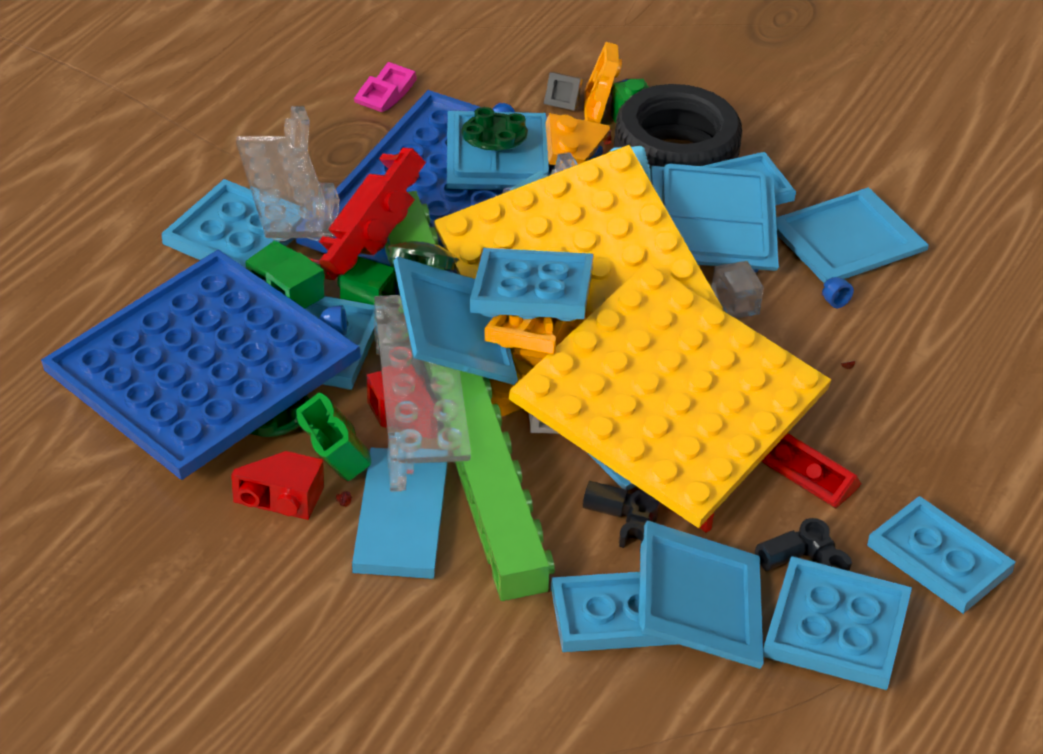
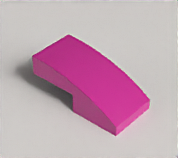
[354,62,417,112]

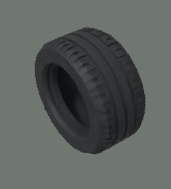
[614,84,742,178]

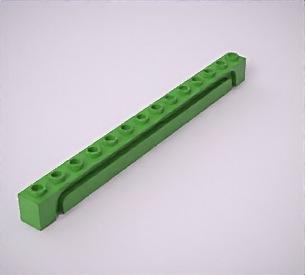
[385,191,555,601]

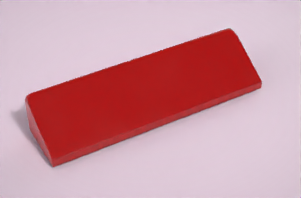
[761,433,861,509]

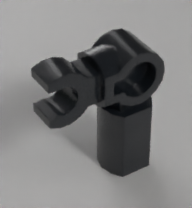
[583,481,659,548]
[755,518,852,571]

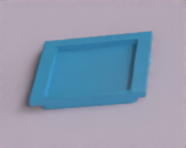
[447,111,549,190]
[651,164,779,271]
[776,187,929,283]
[393,256,518,385]
[639,520,764,669]

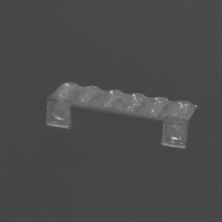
[236,106,340,241]
[374,295,471,492]

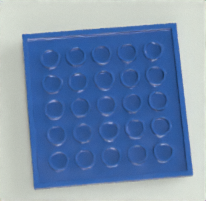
[41,250,361,480]

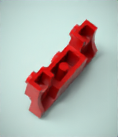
[308,147,426,280]

